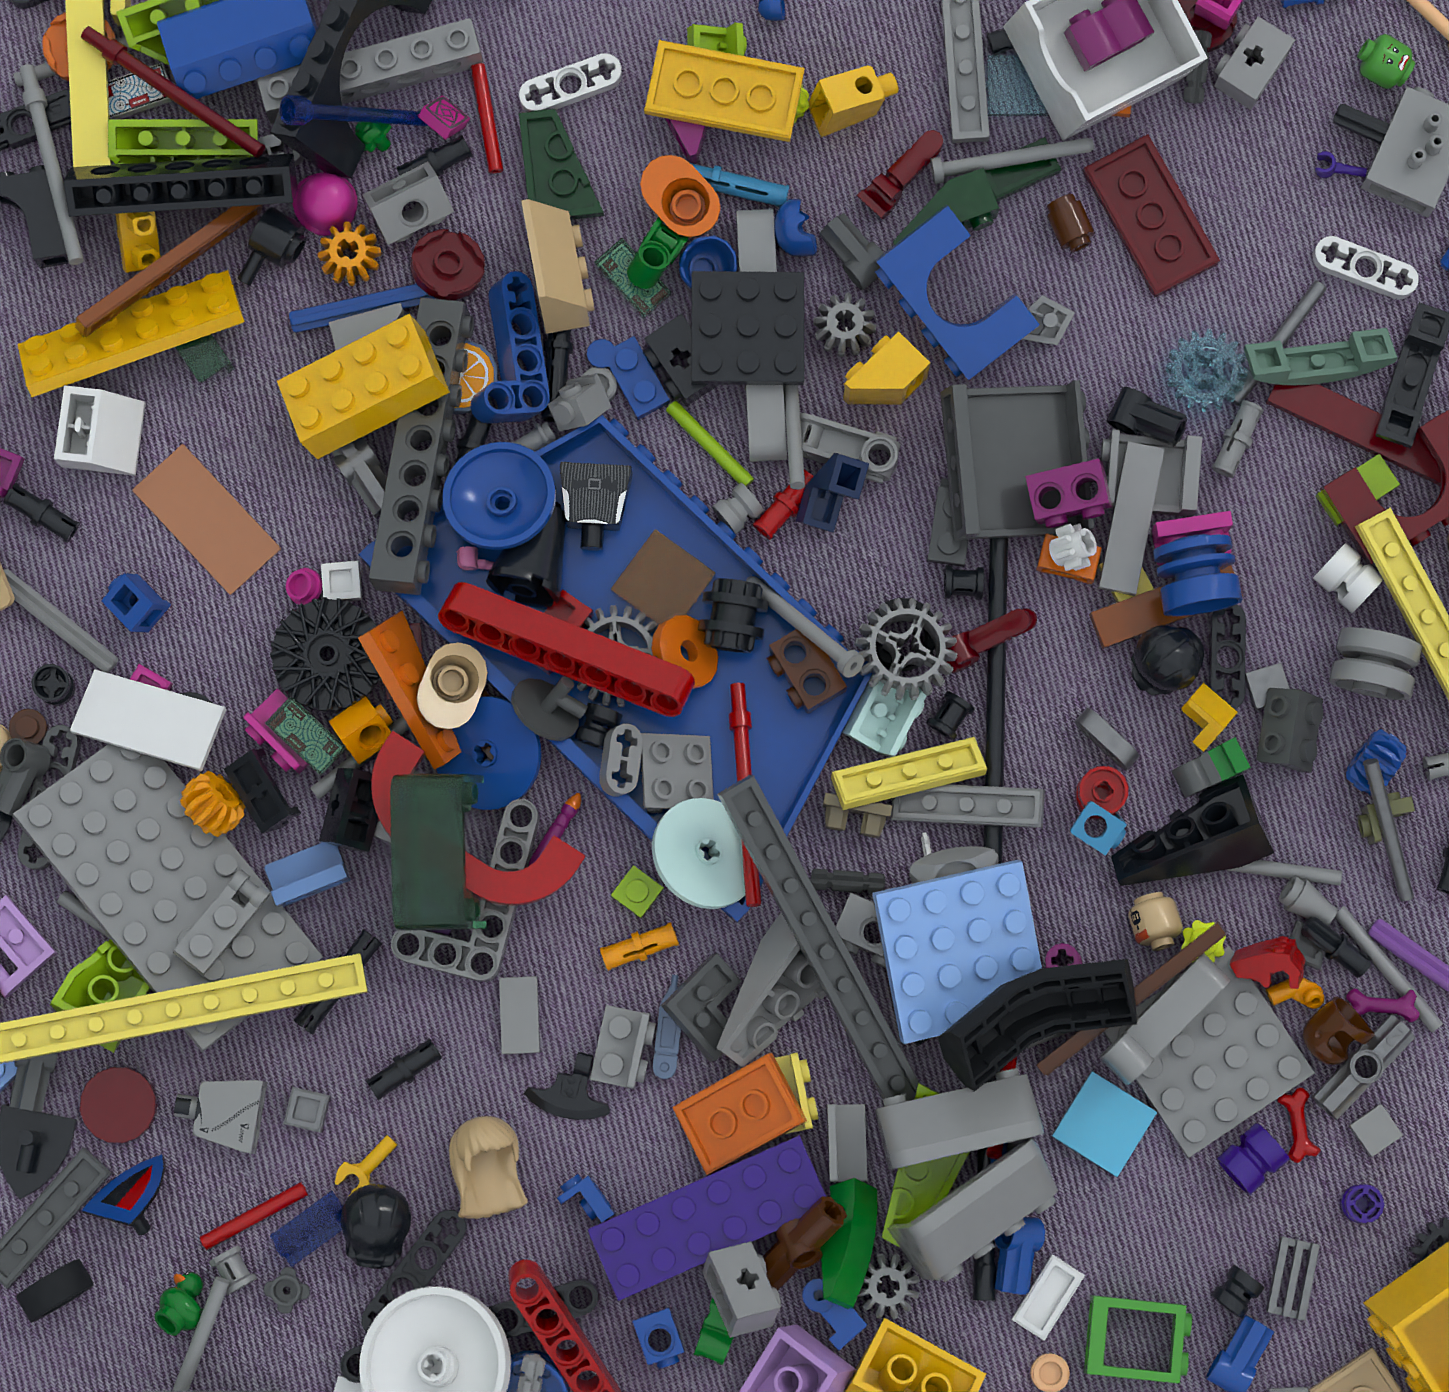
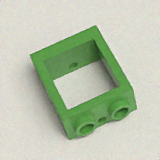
[1083,1295,1192,1384]

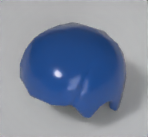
[774,199,817,257]
[678,236,737,290]

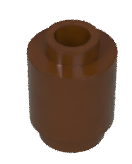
[1046,194,1095,252]

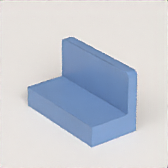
[264,842,351,907]

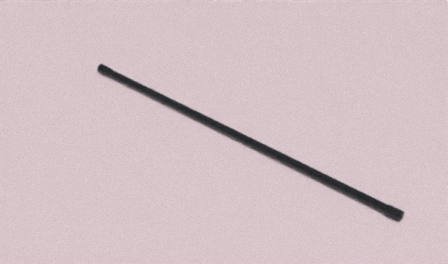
[973,538,1008,1301]

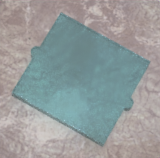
[985,55,1049,116]

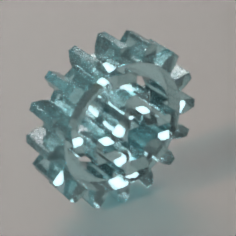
[1165,329,1248,412]

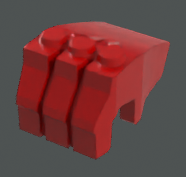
[1230,936,1306,989]

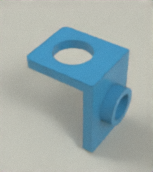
[1070,801,1127,856]

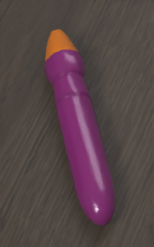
[528,793,582,866]

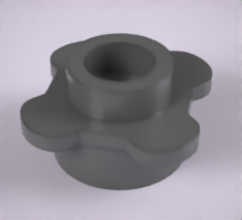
[264,1267,310,1314]

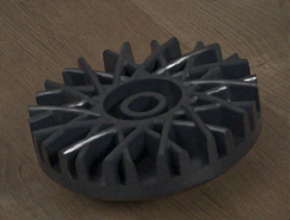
[270,597,380,712]

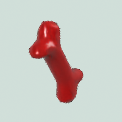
[1277,1088,1321,1163]

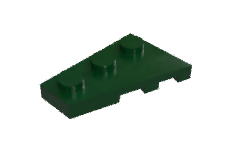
[519,109,604,220]

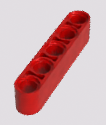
[508,1260,621,1392]

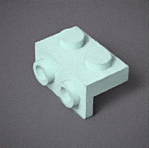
[843,674,926,757]

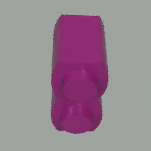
[1064,0,1154,72]

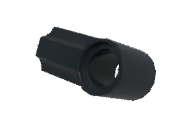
[1106,387,1187,447]

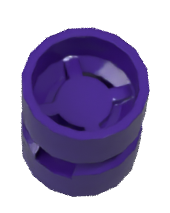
[1216,1123,1290,1195]

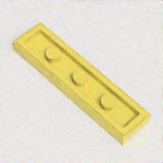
[831,737,987,810]

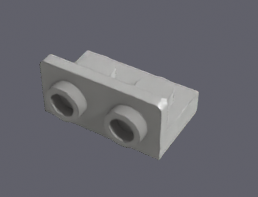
[590,1005,656,1090]

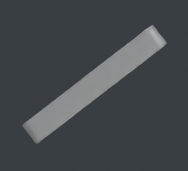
[736,209,787,462]

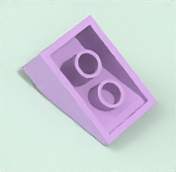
[739,1324,856,1392]

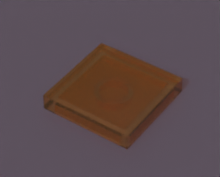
[611,529,716,625]

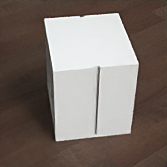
[1003,0,1208,141]

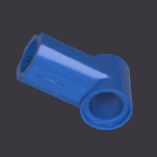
[995,1217,1045,1295]
[1206,1315,1274,1392]

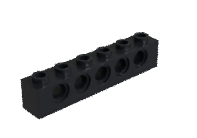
[64,153,298,217]

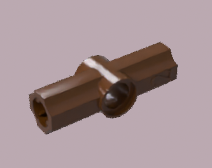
[763,1196,847,1291]

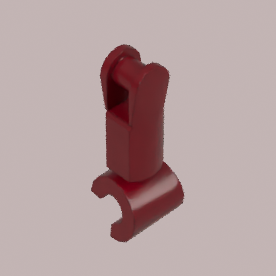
[856,130,943,219]
[945,608,1037,673]

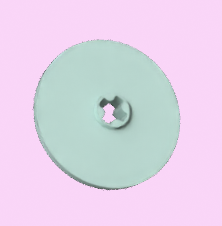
[652,798,745,909]

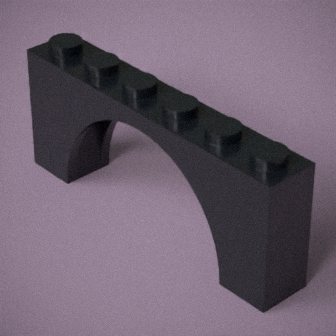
[270,0,432,178]

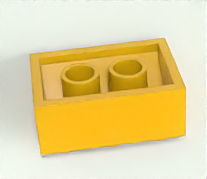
[844,1318,986,1392]

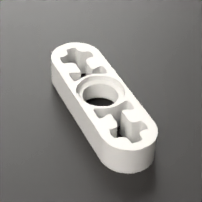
[519,53,622,112]
[1313,236,1419,300]

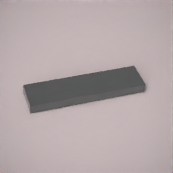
[0,1147,113,1289]

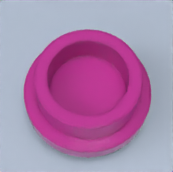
[286,568,322,605]

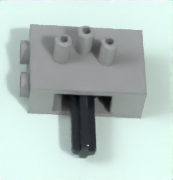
[1333,86,1449,218]

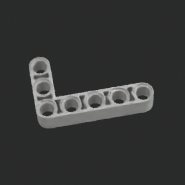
[391,799,540,982]

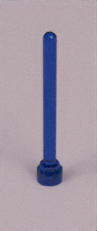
[279,95,428,126]

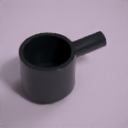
[237,207,307,286]

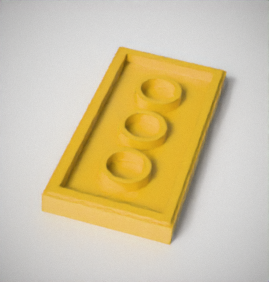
[644,40,805,142]

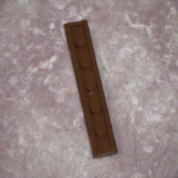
[1036,921,1226,1076]

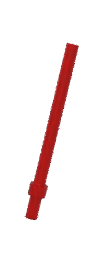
[728,683,761,907]

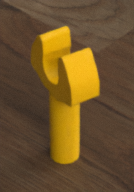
[335,1135,398,1196]

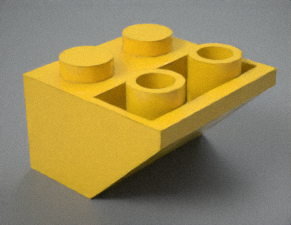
[843,331,931,405]

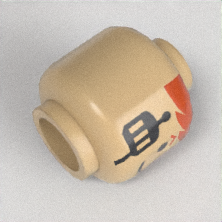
[1128,892,1183,951]

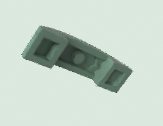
[1244,328,1398,385]

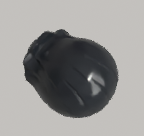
[1131,625,1204,696]
[340,1184,411,1269]

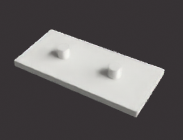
[70,669,226,771]

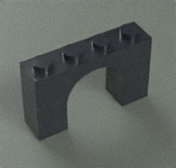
[0,165,69,269]

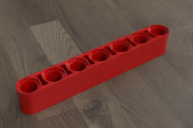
[438,582,695,717]

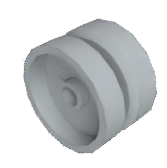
[1329,627,1422,700]

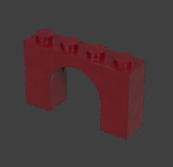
[1320,409,1449,564]

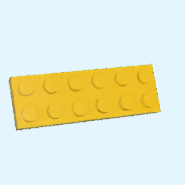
[17,270,245,397]

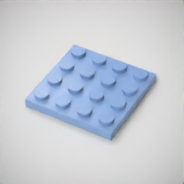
[872,860,1042,1044]

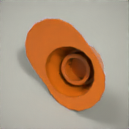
[640,155,721,237]

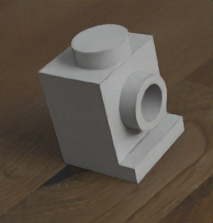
[548,373,611,431]

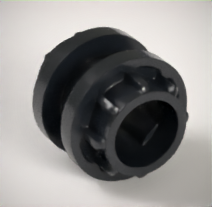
[698,578,769,653]

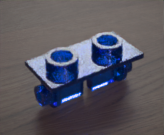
[270,1191,343,1267]

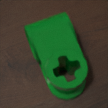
[627,217,690,289]

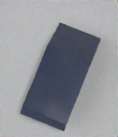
[795,453,869,533]

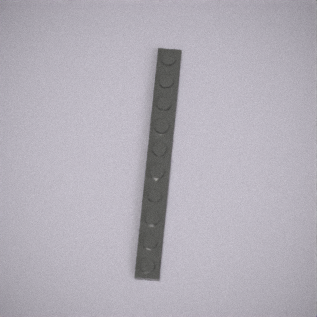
[717,775,919,1101]

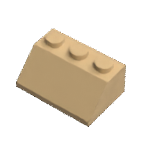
[521,199,595,334]

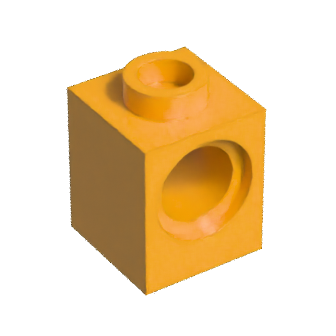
[328,696,393,764]

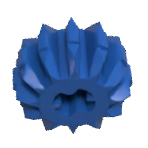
[1346,729,1407,796]

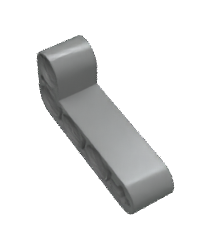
[1099,953,1231,1085]

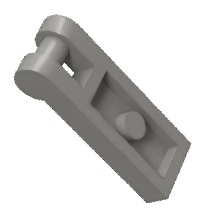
[173,869,271,976]

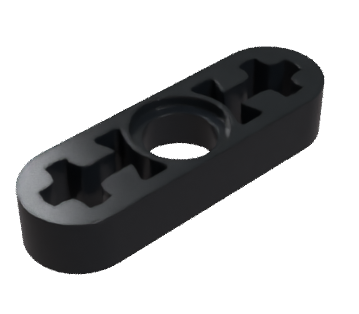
[1209,604,1246,710]

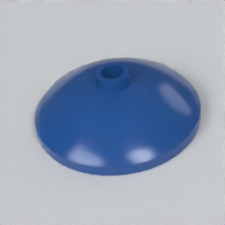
[442,442,556,550]

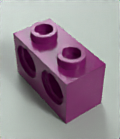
[1025,458,1113,528]

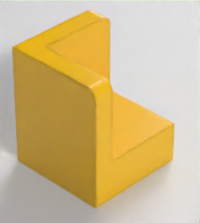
[1181,682,1238,752]

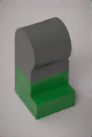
[1171,737,1251,798]

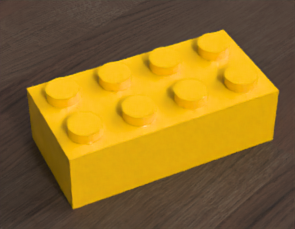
[277,313,450,459]

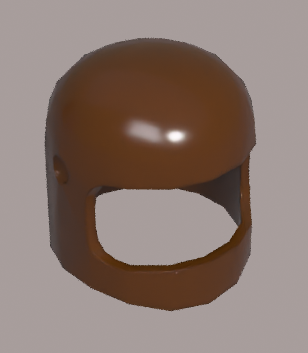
[1303,996,1376,1065]

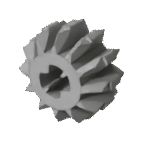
[813,293,877,357]
[858,1254,920,1319]

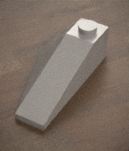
[716,913,826,1068]

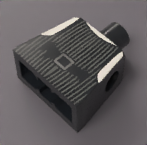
[560,462,633,551]

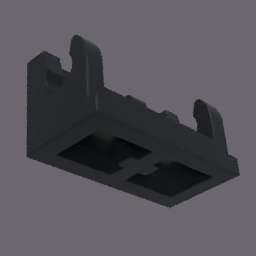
[224,748,301,834]

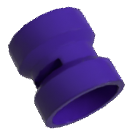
[1340,1184,1384,1223]

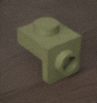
[1357,792,1415,845]

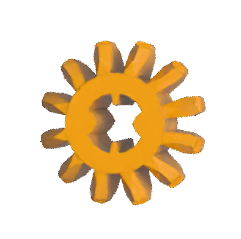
[317,221,382,286]
[180,771,246,837]

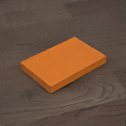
[672,1053,807,1175]

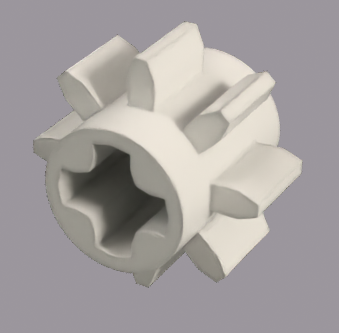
[1049,523,1097,571]

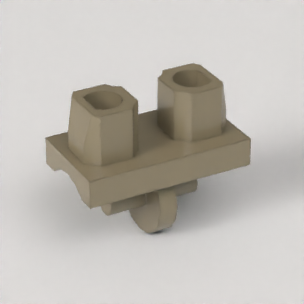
[823,792,892,838]

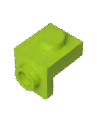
[687,22,747,56]

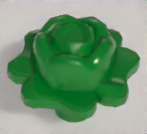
[355,115,391,152]

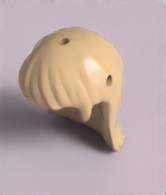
[449,1116,528,1219]

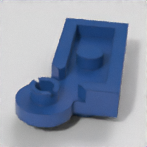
[587,336,670,420]

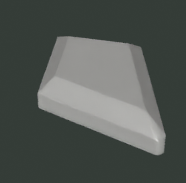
[1022,295,1075,345]

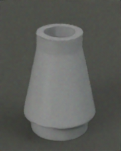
[1278,876,1338,926]

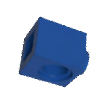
[633,1307,685,1369]

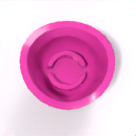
[293,172,358,236]

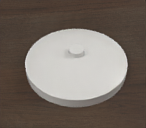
[359,1287,511,1392]

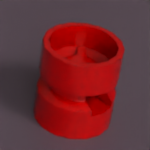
[1075,766,1128,820]

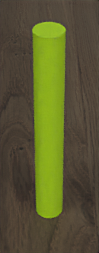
[666,400,754,487]

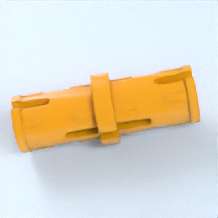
[600,922,679,971]

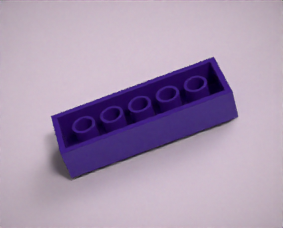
[587,1135,826,1301]

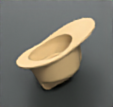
[417,642,488,730]

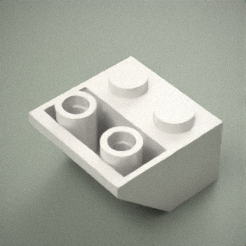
[54,385,146,476]

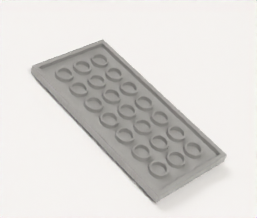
[13,744,323,1052]

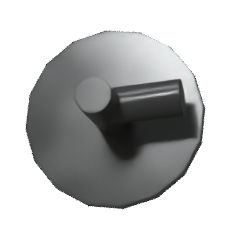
[511,676,588,741]

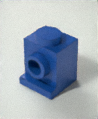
[101,573,171,633]

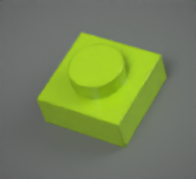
[611,865,664,919]

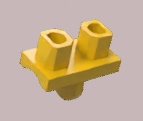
[116,211,161,273]

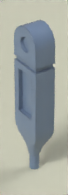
[653,975,681,1079]

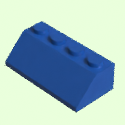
[157,0,318,99]

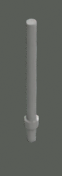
[19,64,84,265]

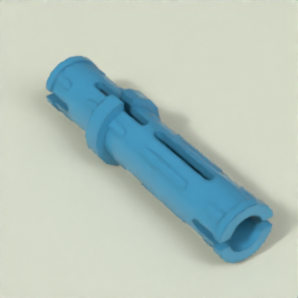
[690,163,790,207]

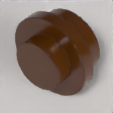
[9,709,47,744]

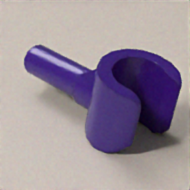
[1315,151,1367,179]

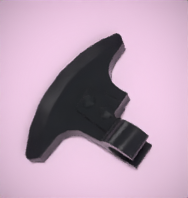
[524,1052,610,1120]

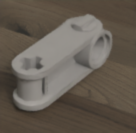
[800,413,901,484]

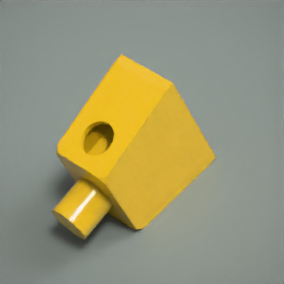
[808,65,898,137]

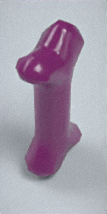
[1346,988,1420,1023]

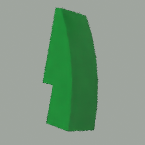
[821,1178,878,1309]

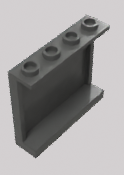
[940,380,1096,540]

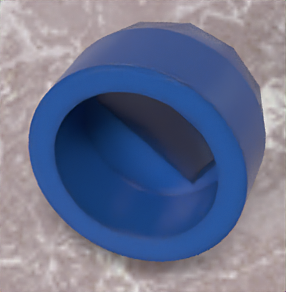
[758,0,785,21]

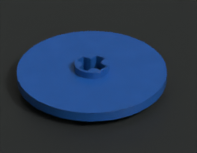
[436,696,541,810]

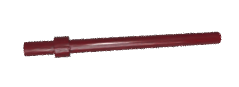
[81,26,265,158]

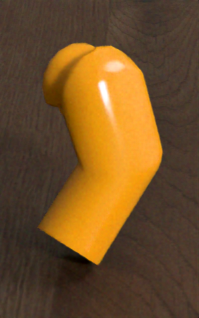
[1265,978,1325,1009]

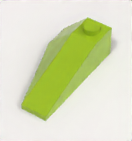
[50,939,151,1053]

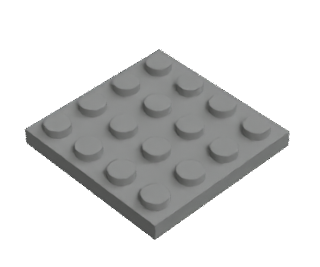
[1103,946,1315,1158]

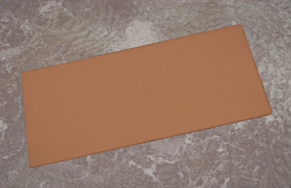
[132,444,281,595]

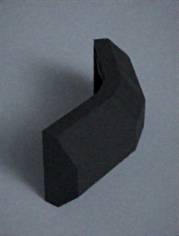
[938,959,1137,1092]

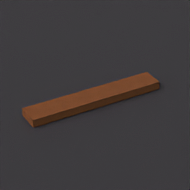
[75,205,263,337]

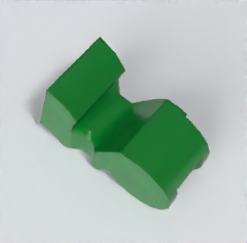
[693,1297,734,1365]

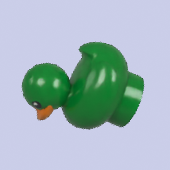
[154,1272,203,1336]

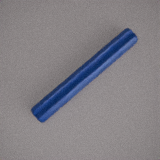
[289,284,435,333]

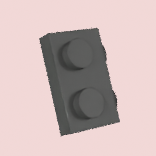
[1257,688,1323,773]

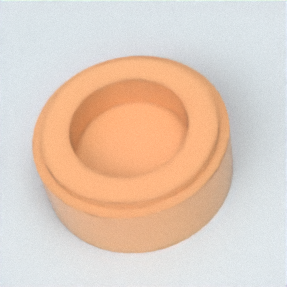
[1030,1353,1070,1392]

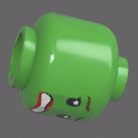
[1357,34,1415,89]

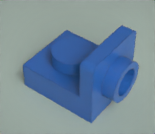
[557,1174,616,1223]

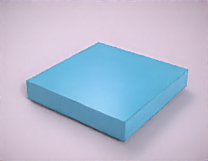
[1051,1071,1157,1177]

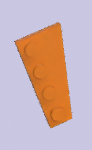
[358,610,462,770]

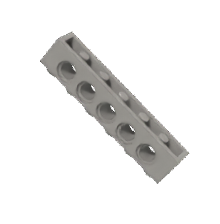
[257,18,483,124]

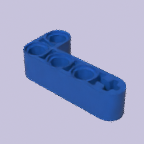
[471,271,550,423]

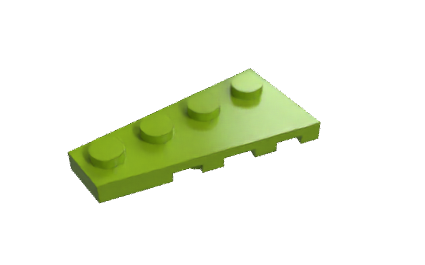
[881,1082,970,1247]

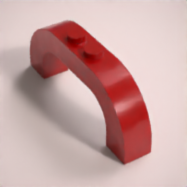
[371,730,586,906]

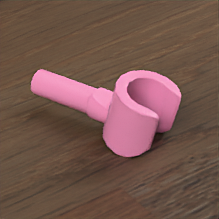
[457,547,494,571]

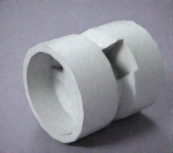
[1313,542,1383,614]

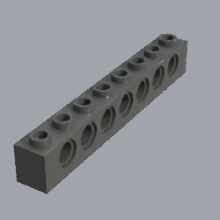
[369,298,474,595]

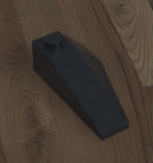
[1111,774,1274,886]

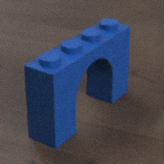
[875,204,1040,380]

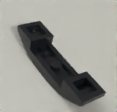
[1375,302,1449,448]

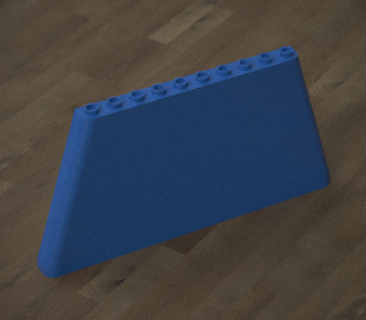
[358,415,873,923]

